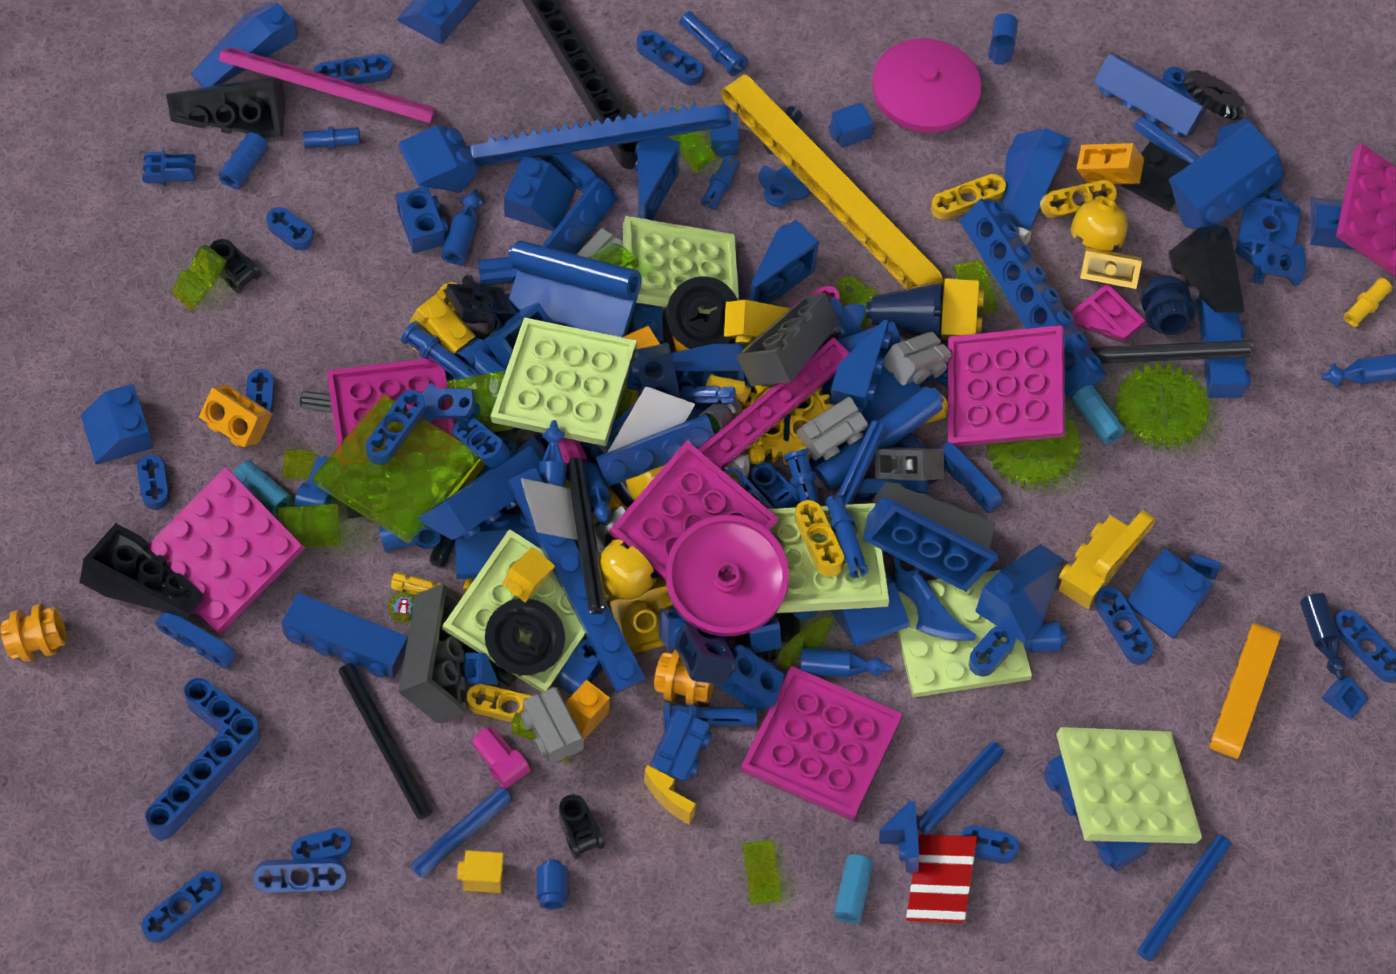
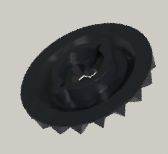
[1183,70,1247,120]
[666,276,738,349]
[485,598,565,677]

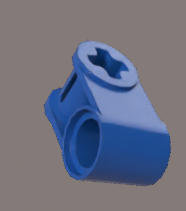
[749,462,801,509]
[553,638,602,695]

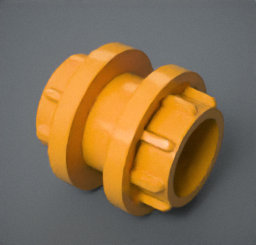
[1,603,67,663]
[654,649,714,706]

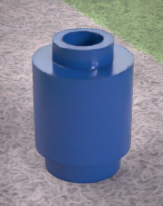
[1024,621,1066,653]
[536,860,568,909]

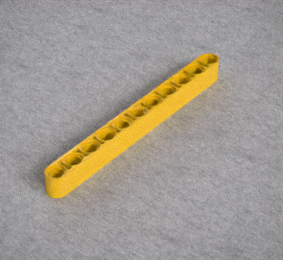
[721,74,944,288]

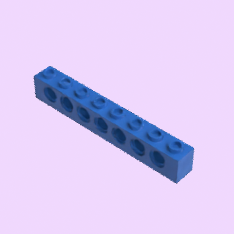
[960,199,1107,396]

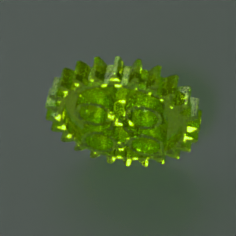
[1115,363,1210,450]
[986,412,1082,490]

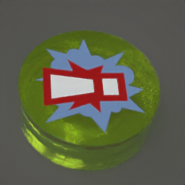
[388,592,415,624]

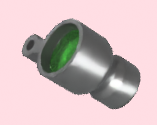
[699,399,742,435]

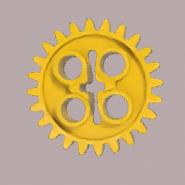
[742,384,833,465]

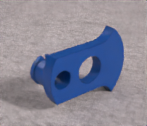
[1252,244,1306,286]
[421,382,480,425]

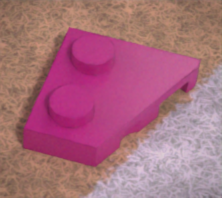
[1070,283,1145,343]

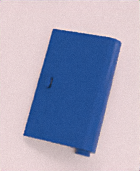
[508,241,642,337]
[784,351,944,491]

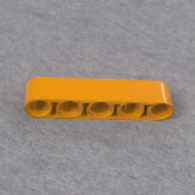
[1208,622,1281,760]

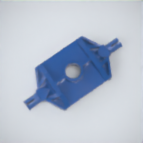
[1235,180,1301,284]

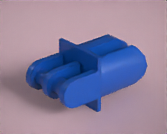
[142,148,196,186]

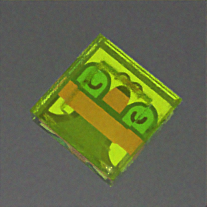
[282,449,315,480]

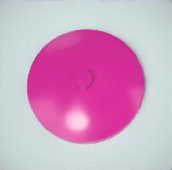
[872,38,981,133]
[666,515,789,636]

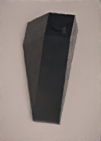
[166,77,285,138]
[1168,225,1244,313]
[79,523,204,618]

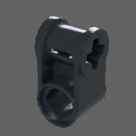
[209,239,261,293]
[558,794,605,859]

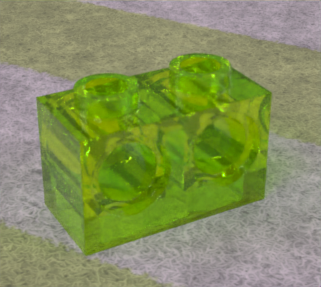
[278,504,341,549]

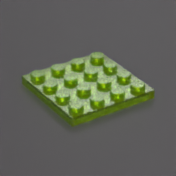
[312,394,479,544]

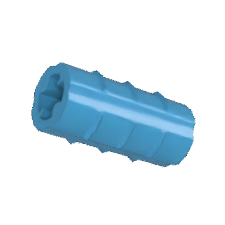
[1071,385,1125,445]
[233,460,292,517]
[834,854,874,924]

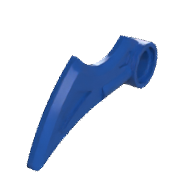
[893,556,976,641]

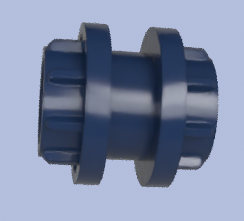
[1140,275,1196,335]

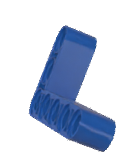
[145,677,261,840]

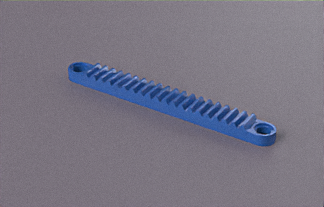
[467,103,732,166]

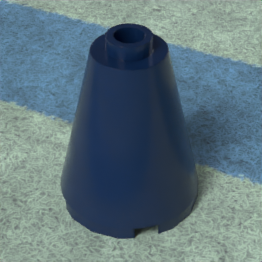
[866,282,942,339]

